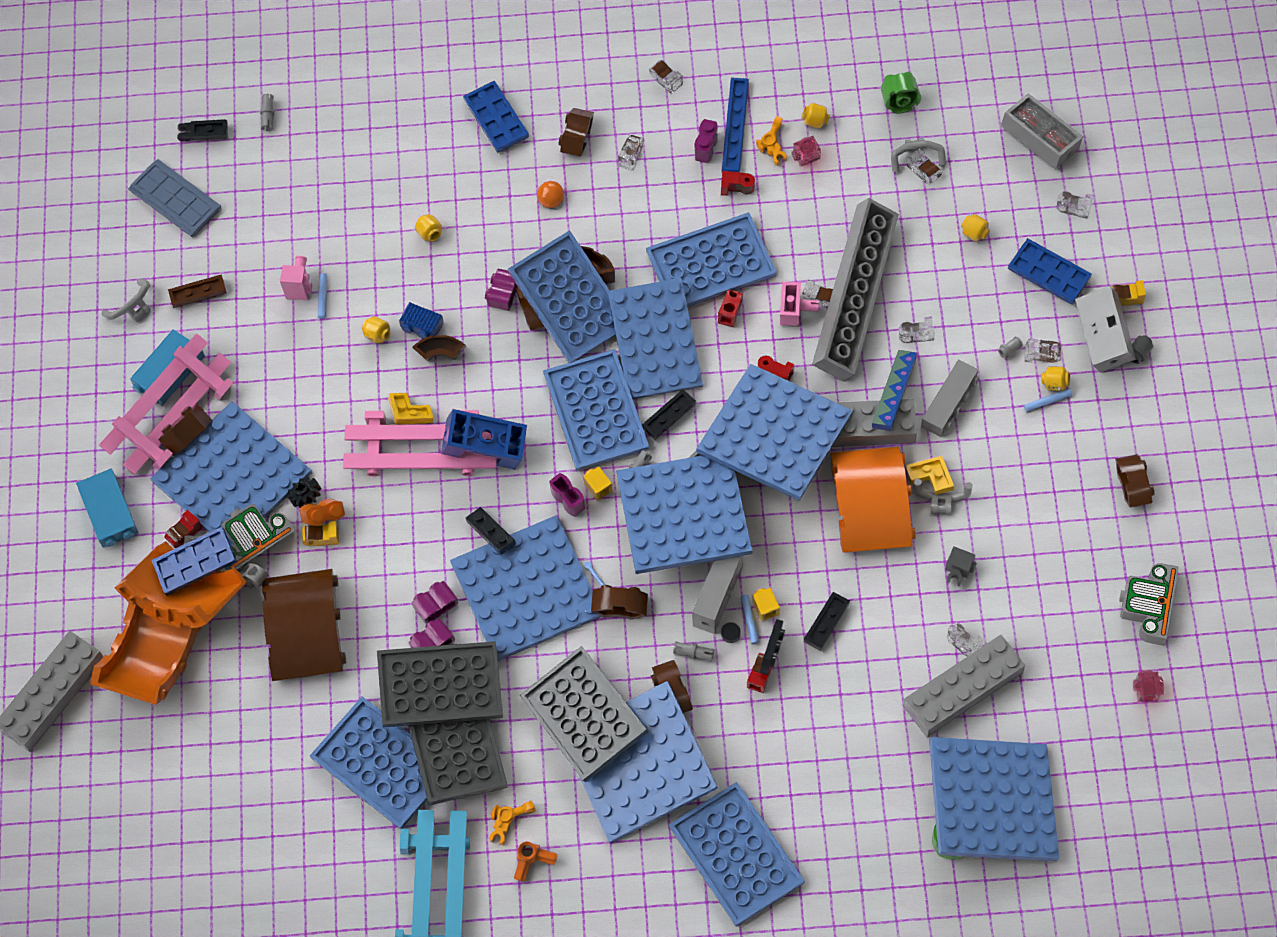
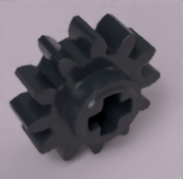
[287,476,322,508]

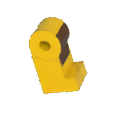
[1111,280,1146,306]
[302,521,339,546]

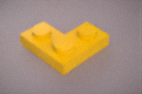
[388,393,434,425]
[905,456,954,495]

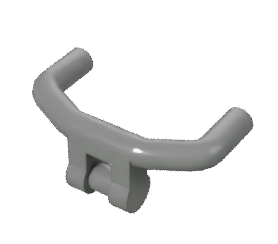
[891,138,946,171]
[102,278,150,322]
[913,479,973,515]

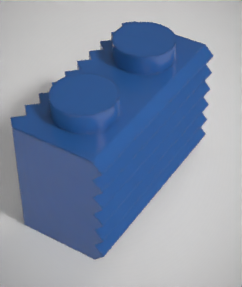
[399,302,444,339]

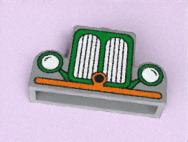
[221,504,296,570]
[1119,563,1179,646]

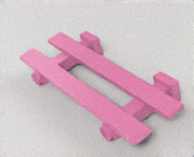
[99,333,233,475]
[343,410,496,477]

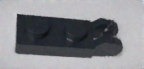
[177,119,228,142]

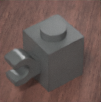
[945,546,977,587]

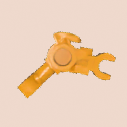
[756,116,787,166]
[489,801,536,845]

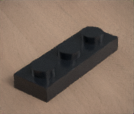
[642,389,696,440]
[465,507,516,555]
[803,592,850,651]
[760,619,785,674]

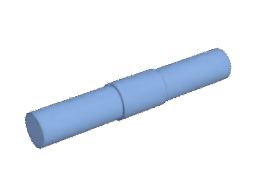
[318,273,327,319]
[1024,388,1072,412]
[741,594,759,644]

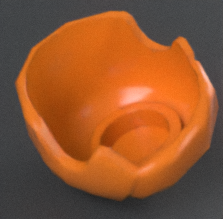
[537,181,565,209]

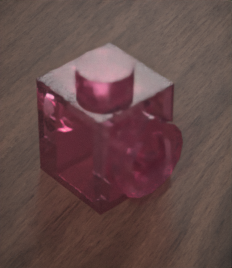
[791,136,821,167]
[1133,670,1164,702]

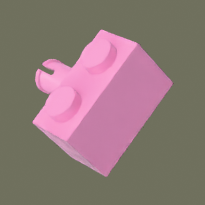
[280,256,312,300]
[780,281,819,326]

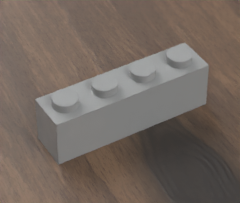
[921,359,979,437]

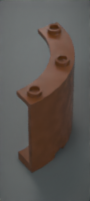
[262,569,346,681]

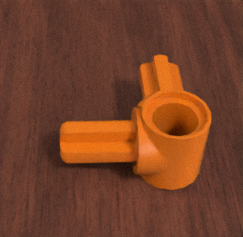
[514,841,557,882]

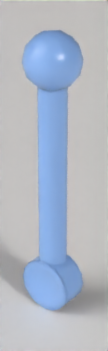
[584,562,605,586]

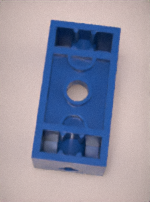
[441,409,527,470]

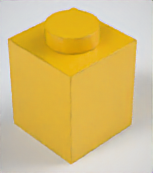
[583,466,613,501]
[752,587,780,622]

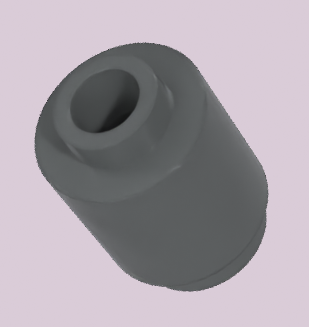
[1131,335,1153,364]

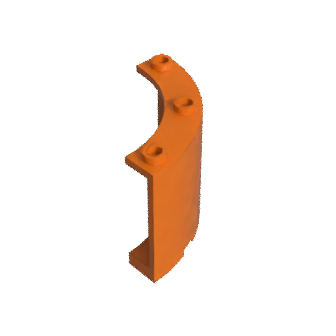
[830,446,916,553]
[114,541,247,628]
[90,603,202,705]

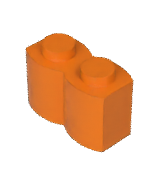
[299,499,345,526]

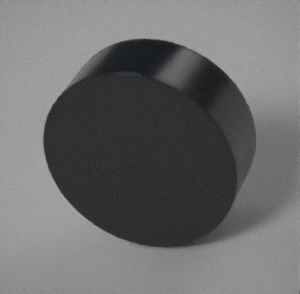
[721,622,741,643]

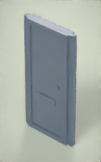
[128,159,221,237]

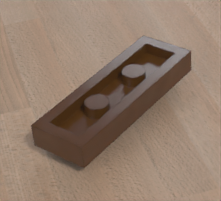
[168,274,227,308]

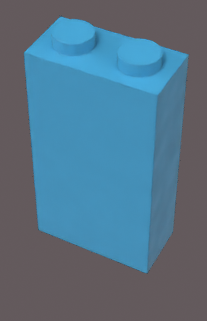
[130,329,205,406]
[76,468,139,548]

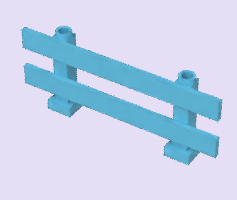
[395,810,470,937]

